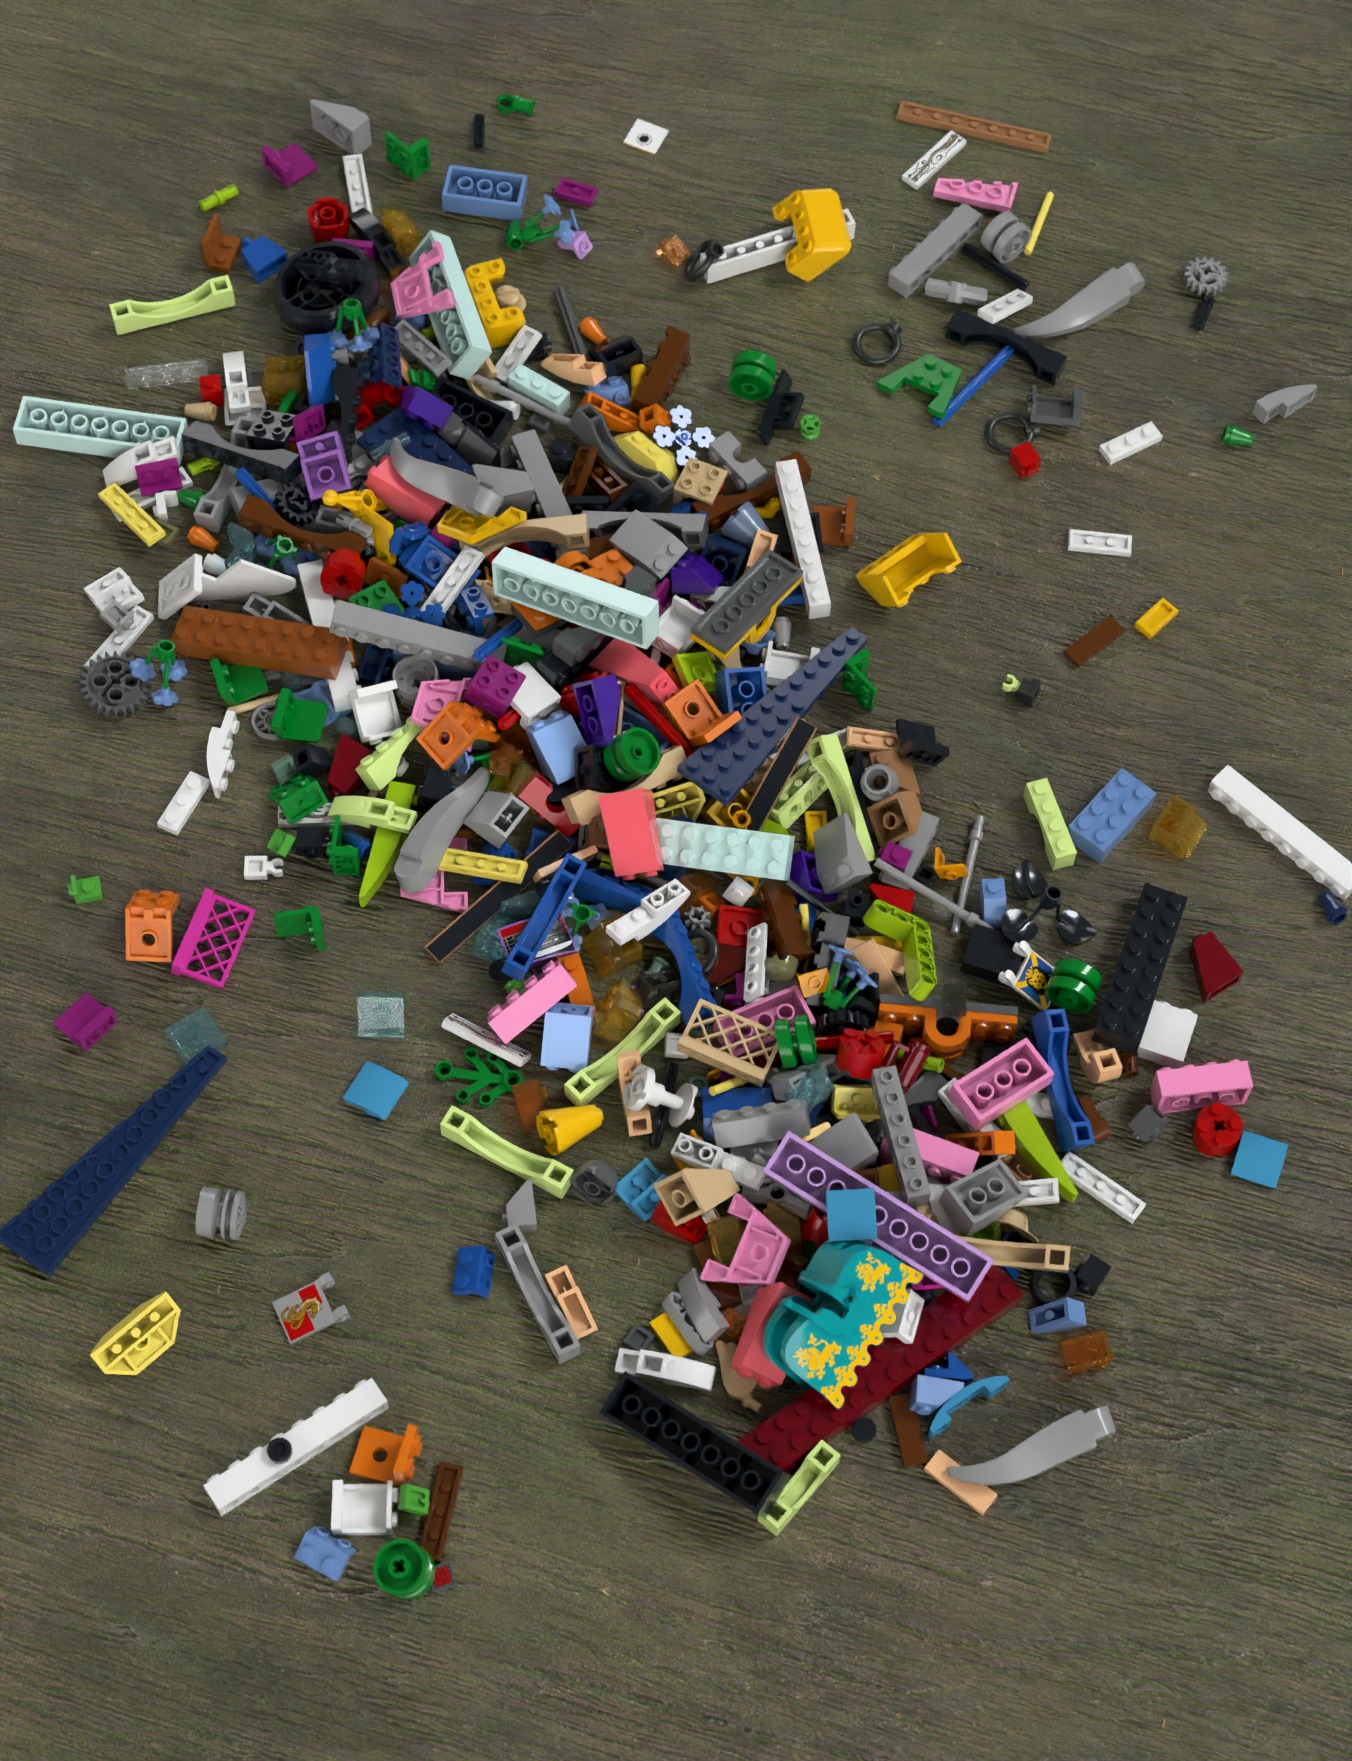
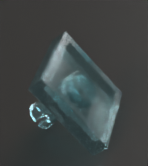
[357,992,405,1038]
[164,1007,228,1064]

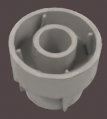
[860,763,899,803]

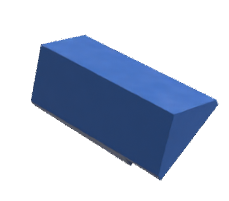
[572,868,655,914]

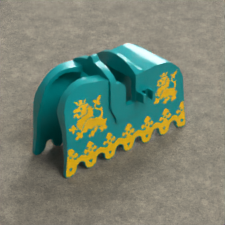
[763,1240,924,1409]

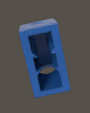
[240,236,288,284]

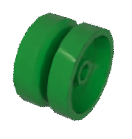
[728,350,777,401]
[603,727,661,783]
[1044,959,1102,1013]
[775,1014,818,1070]
[373,1539,435,1600]

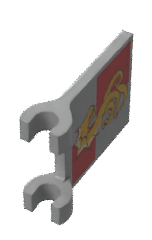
[272,1272,351,1345]

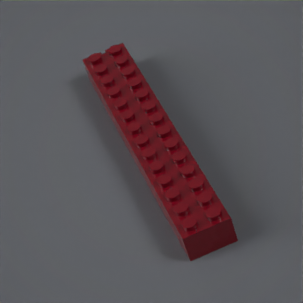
[737,1265,1023,1473]

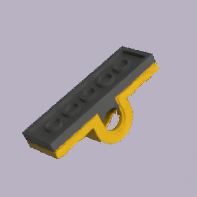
[690,549,803,660]

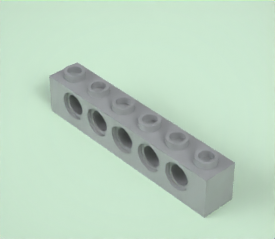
[870,1065,931,1208]

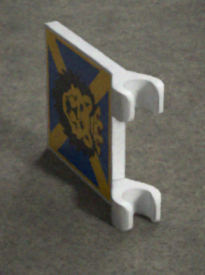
[998,941,1054,1011]

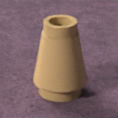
[184,402,217,423]

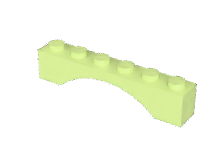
[109,275,236,335]
[355,698,466,790]
[806,734,877,863]
[564,997,681,1106]
[440,1105,574,1199]

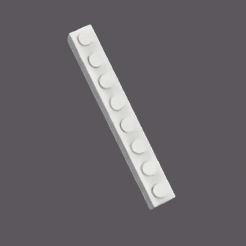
[700,209,856,284]
[775,459,831,619]
[297,559,361,712]
[1207,765,1352,901]
[203,1378,389,1516]

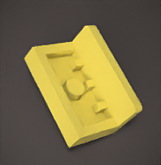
[831,1085,880,1122]

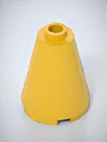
[536,1104,603,1156]

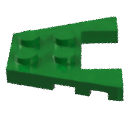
[877,353,962,420]

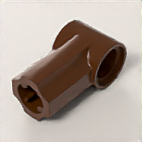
[1077,1097,1112,1143]

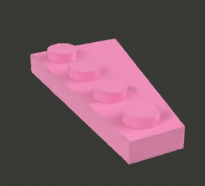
[933,178,1018,212]

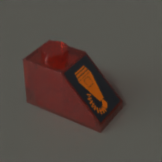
[709,943,747,989]

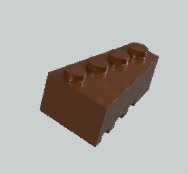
[633,326,691,413]
[757,881,814,971]

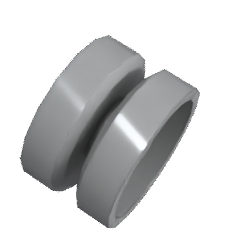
[980,211,1032,264]

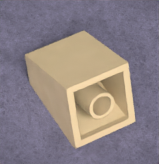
[653,1168,740,1226]

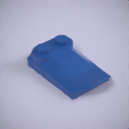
[398,534,481,606]

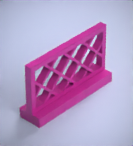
[171,888,256,990]

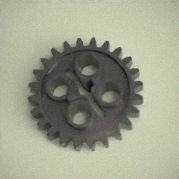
[80,651,151,718]

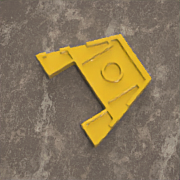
[437,505,527,545]

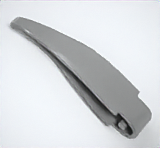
[1012,263,1145,339]
[390,437,505,519]
[394,767,490,893]
[947,1406,1116,1485]

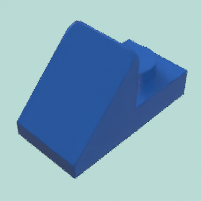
[923,1351,973,1386]

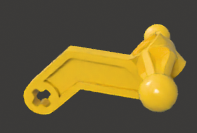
[322,489,396,566]

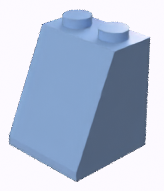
[525,710,587,785]
[540,1002,595,1073]

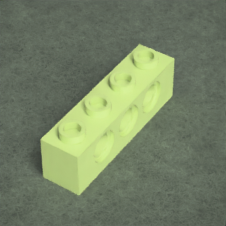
[768,759,828,829]

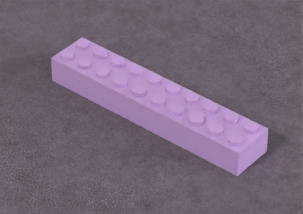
[763,1131,994,1303]

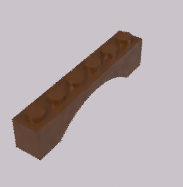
[692,451,811,532]
[238,494,368,559]

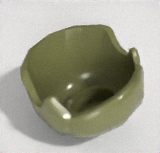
[764,955,799,983]

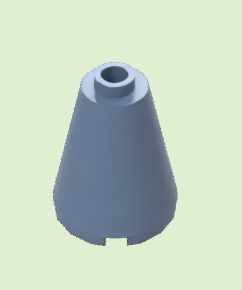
[721,501,778,553]

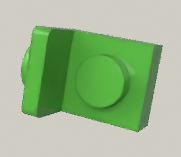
[267,829,296,858]
[67,875,103,904]
[399,1483,430,1518]

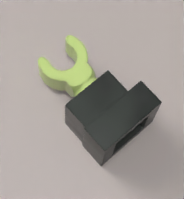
[1002,675,1041,707]

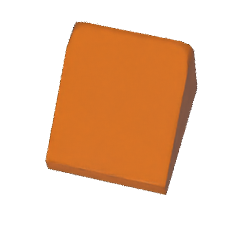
[694,891,728,921]

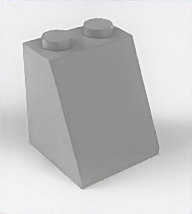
[472,464,535,517]
[808,1112,879,1171]

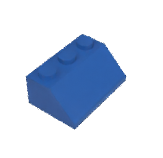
[304,333,337,407]
[714,666,767,715]
[701,1086,772,1141]

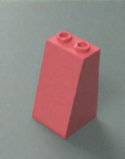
[364,454,450,528]
[589,638,680,708]
[598,788,664,881]
[730,1282,814,1389]

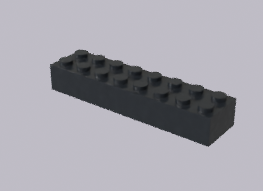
[1091,883,1188,1056]
[599,1371,791,1519]

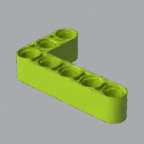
[863,900,937,1001]

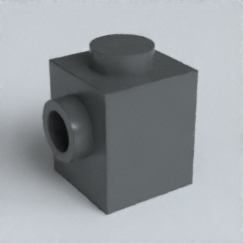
[1128,1104,1169,1141]

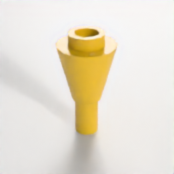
[630,364,648,402]

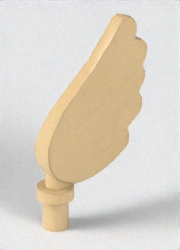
[715,1340,762,1413]

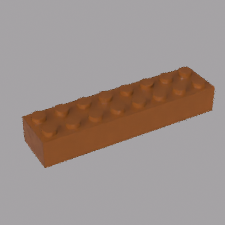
[170,605,349,680]

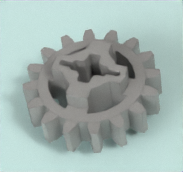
[1183,256,1228,296]

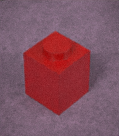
[199,374,224,407]
[1009,441,1041,479]

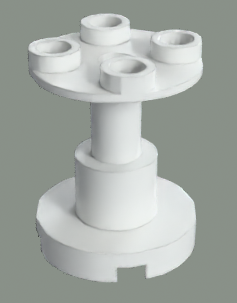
[623,1064,698,1127]

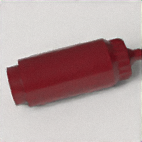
[882,1038,931,1094]

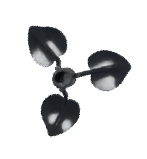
[1001,860,1097,944]

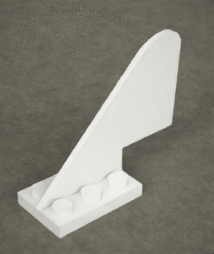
[158,553,296,620]

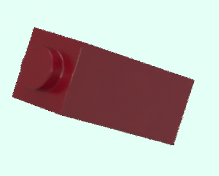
[327,733,373,798]
[1189,931,1244,1003]

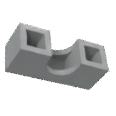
[708,431,767,493]
[770,1054,843,1101]

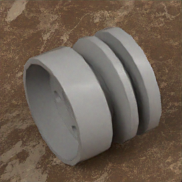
[392,655,440,712]
[195,1187,247,1240]

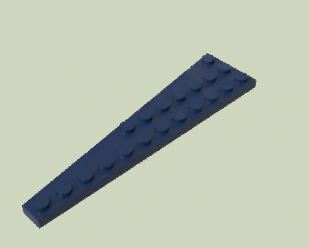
[356,405,557,563]
[677,627,868,807]
[0,1045,228,1277]

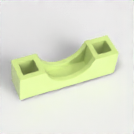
[1023,778,1077,870]
[758,1439,841,1537]

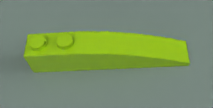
[359,781,420,907]
[995,1100,1078,1203]

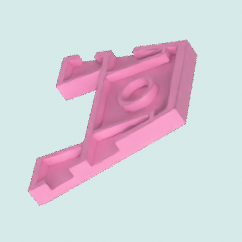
[391,241,455,319]
[411,677,473,752]
[400,838,468,913]
[700,1192,791,1285]

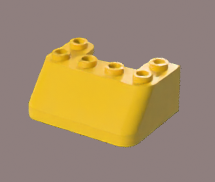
[772,188,851,282]
[463,258,526,349]
[856,532,962,608]

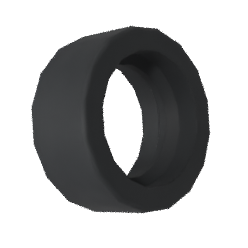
[1030,1268,1077,1306]

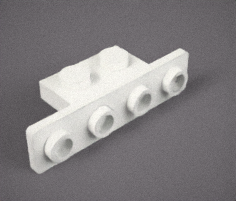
[743,922,770,1002]

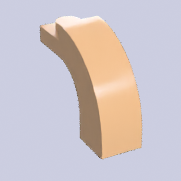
[1073,1029,1123,1084]
[616,1050,652,1137]

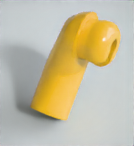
[754,497,781,519]

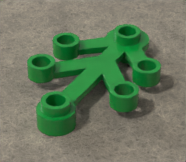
[435,1047,524,1108]

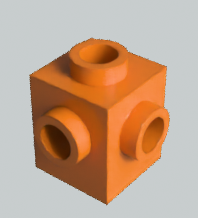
[639,403,672,438]

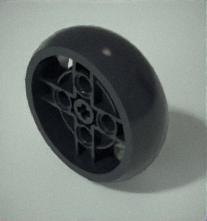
[273,241,381,335]

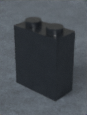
[960,924,1025,988]

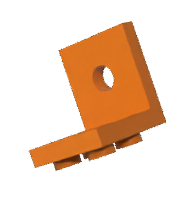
[662,678,742,747]
[416,701,501,770]
[125,890,180,962]
[349,1424,423,1488]

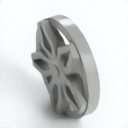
[251,702,279,741]

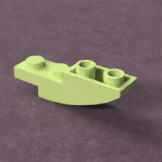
[327,796,418,834]

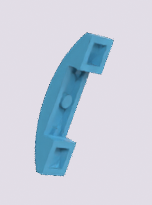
[928,1376,1010,1440]

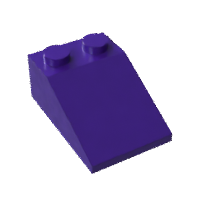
[572,674,620,746]

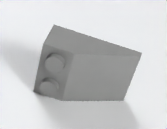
[310,99,372,155]
[608,510,688,583]
[813,813,873,895]
[938,1158,1028,1237]

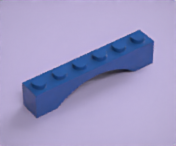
[501,853,587,982]
[649,909,719,1031]
[1031,1009,1095,1152]

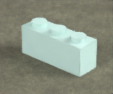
[508,363,570,415]

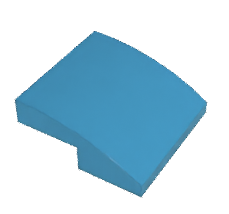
[343,1061,409,1120]
[1230,1130,1288,1189]
[615,1157,667,1222]
[826,1188,877,1242]

